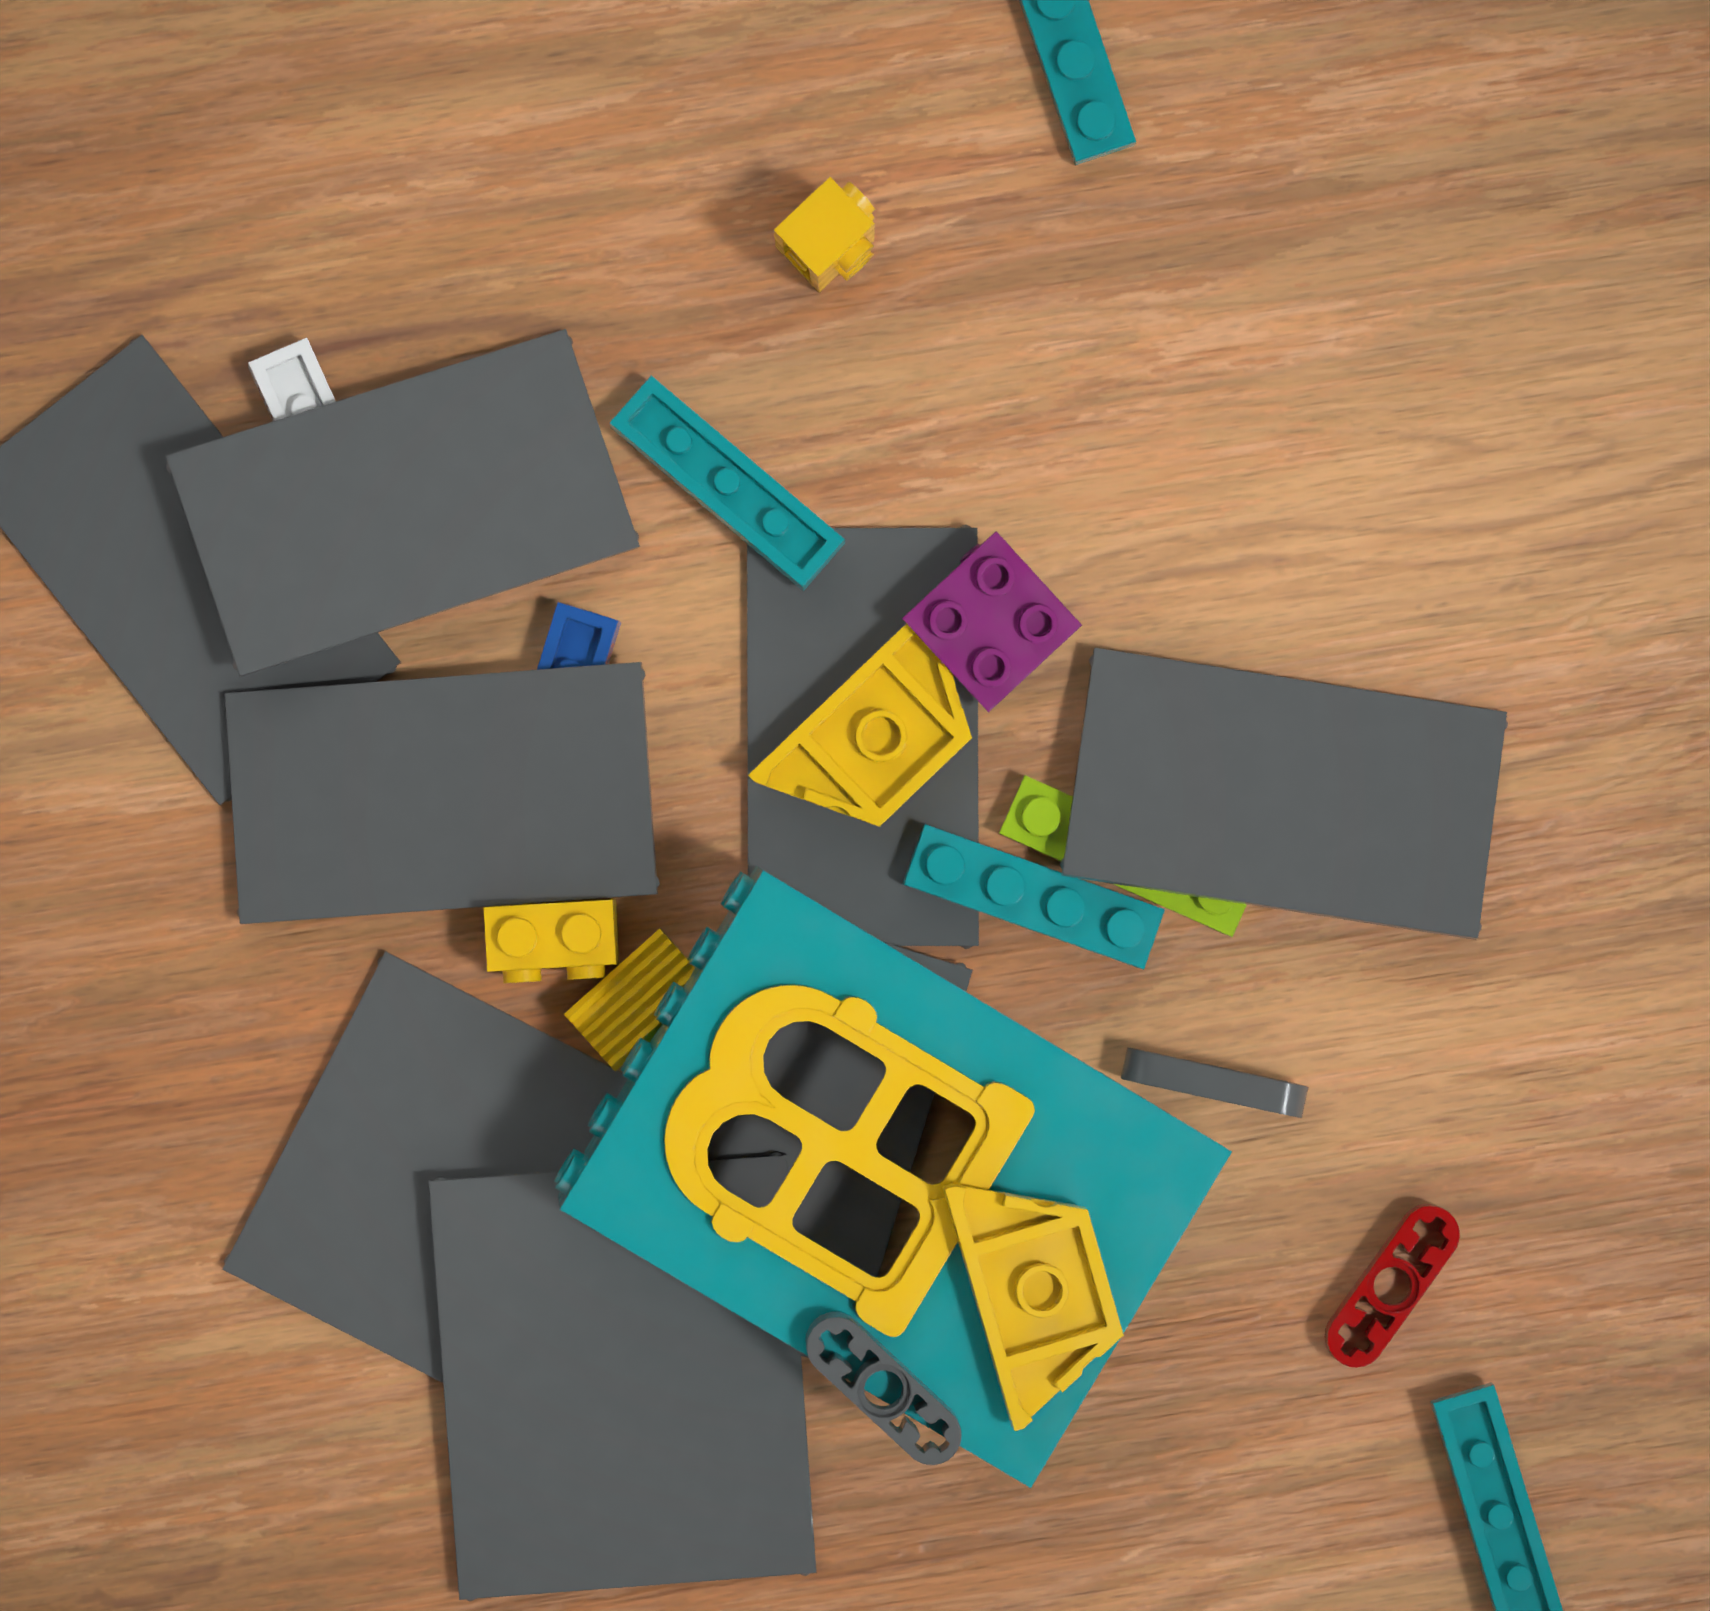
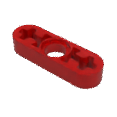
[1324,1204,1460,1368]

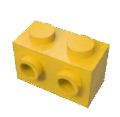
[774,177,875,293]
[484,900,620,983]

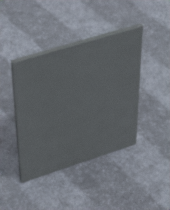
[222,951,628,1383]
[429,1152,817,1601]

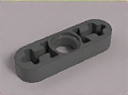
[1121,1047,1309,1118]
[806,1312,962,1465]

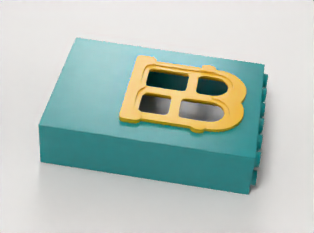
[554,866,1232,1488]

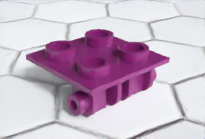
[902,531,1082,712]

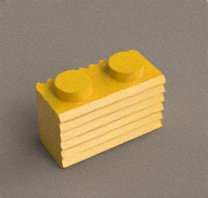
[564,928,695,1071]

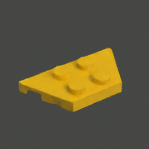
[748,624,972,827]
[942,1183,1124,1431]

